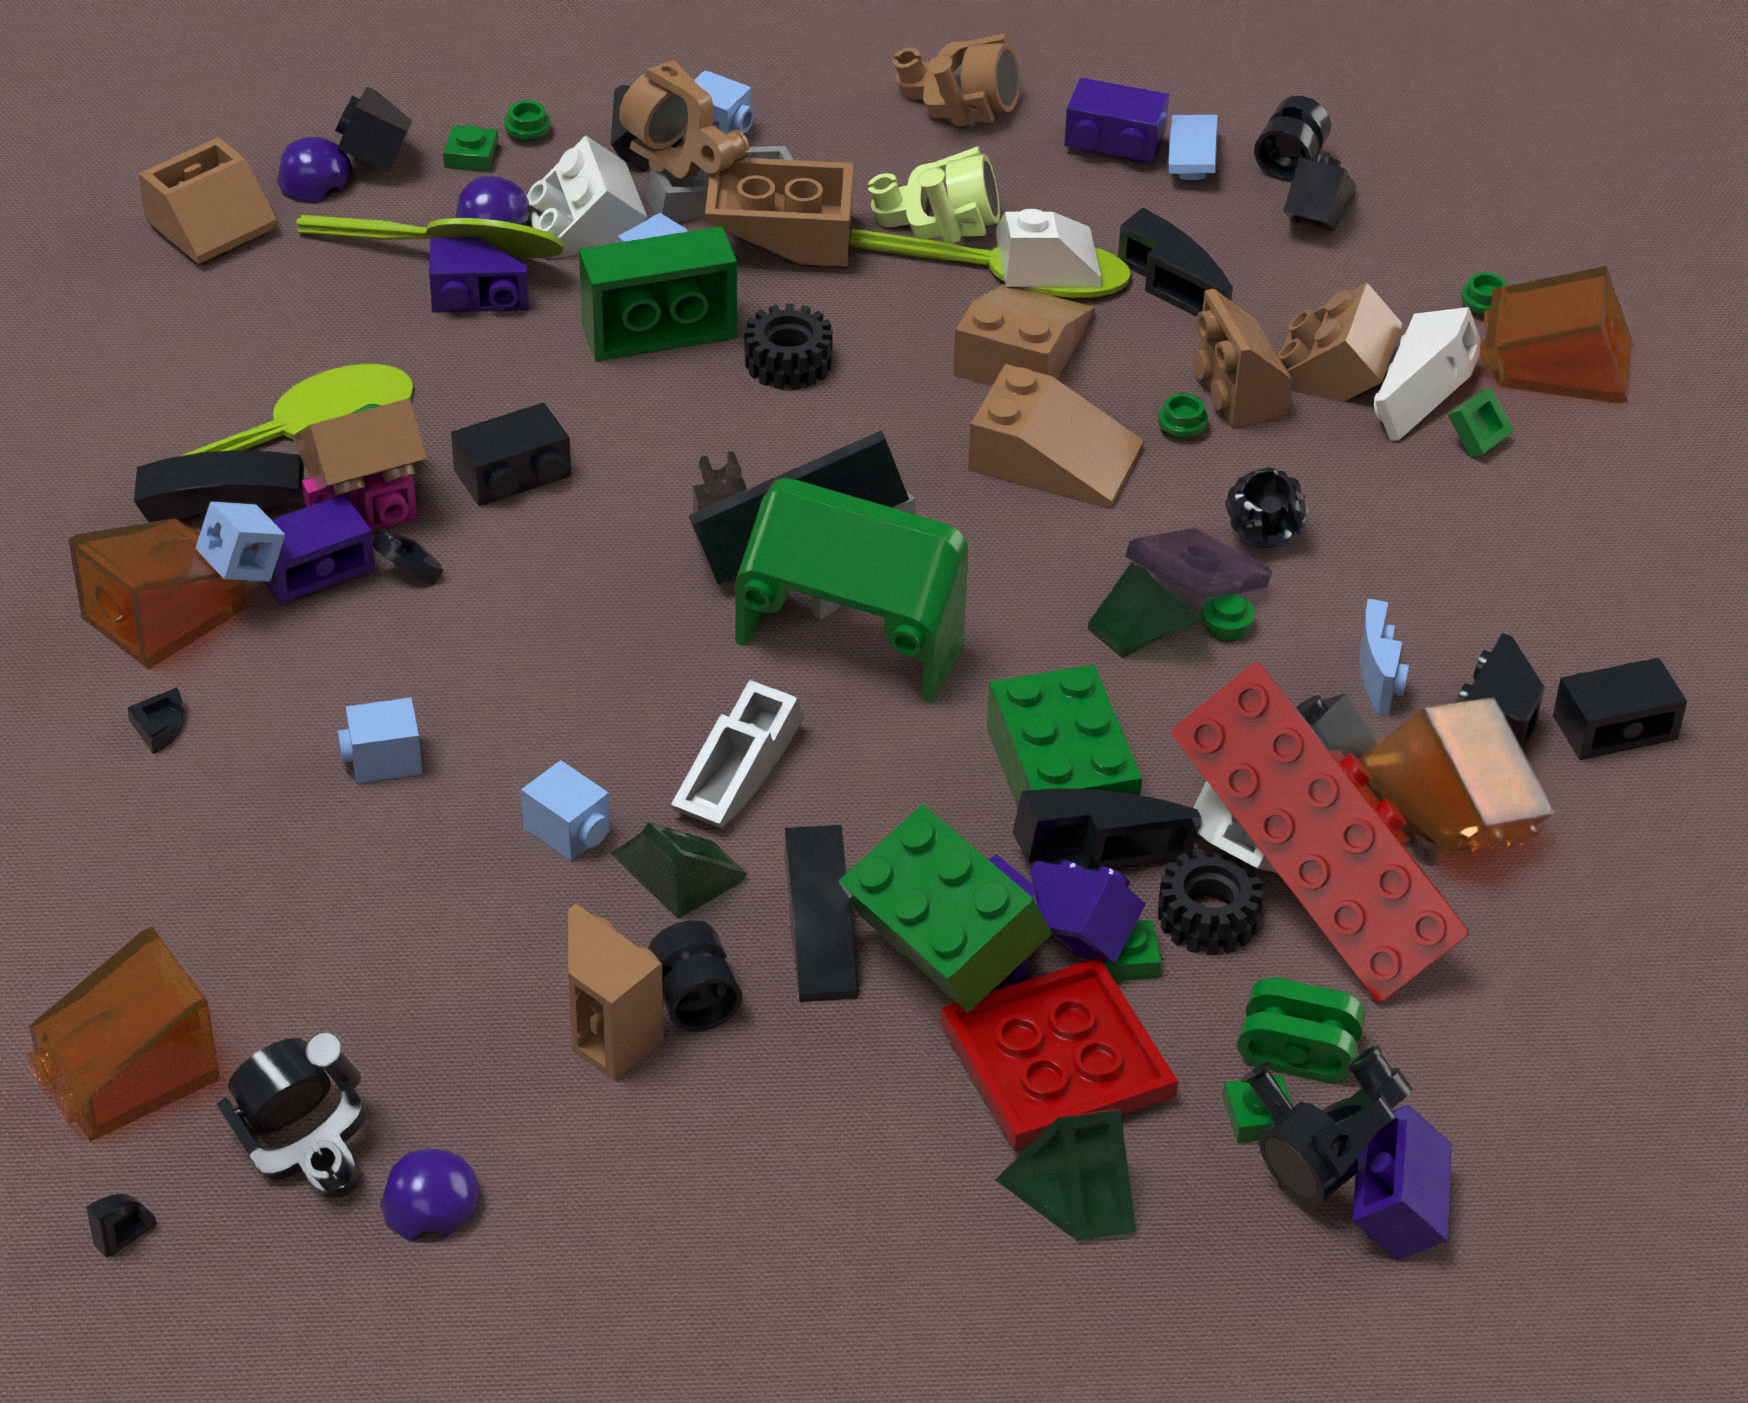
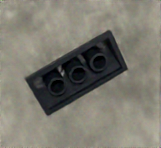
[688,430,909,584]

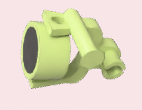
[868,146,1000,243]

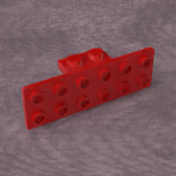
[1171,663,1469,1002]

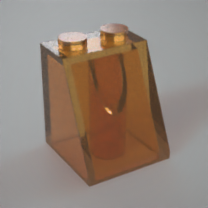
[1480,266,1633,404]
[68,518,248,670]
[1358,698,1554,854]
[27,927,220,1142]

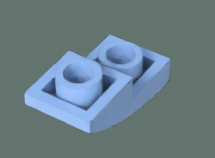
[1169,114,1218,180]
[1360,599,1409,716]

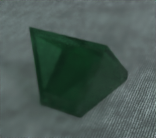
[1088,562,1203,659]
[610,822,748,919]
[995,1108,1136,1240]

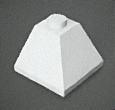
[996,209,1102,287]

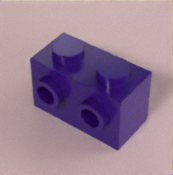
[1064,77,1169,163]
[255,494,375,604]
[1352,1104,1452,1260]

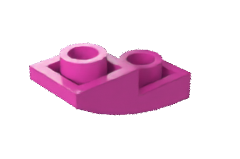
[302,473,417,531]

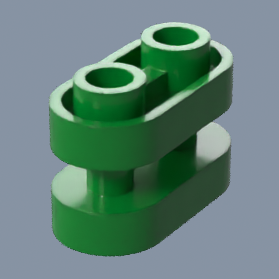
[1237,977,1366,1083]

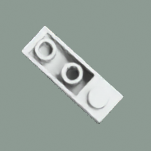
[1374,307,1483,441]

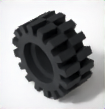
[744,304,833,390]
[1157,849,1264,955]

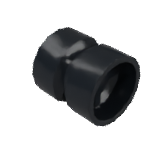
[1254,95,1331,181]
[647,920,742,1032]

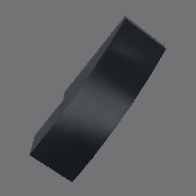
[1118,208,1233,317]
[134,450,304,529]
[1012,788,1201,868]
[784,825,857,1002]

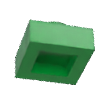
[443,125,499,172]
[1447,388,1514,458]
[1102,920,1161,980]
[1222,1075,1292,1143]

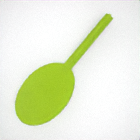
[296,215,564,259]
[850,229,1130,298]
[181,364,413,456]

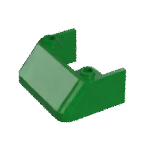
[735,478,969,703]

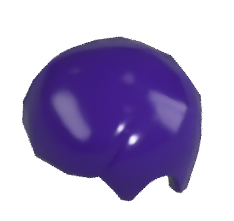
[277,137,352,203]
[455,176,530,226]
[380,1149,481,1241]

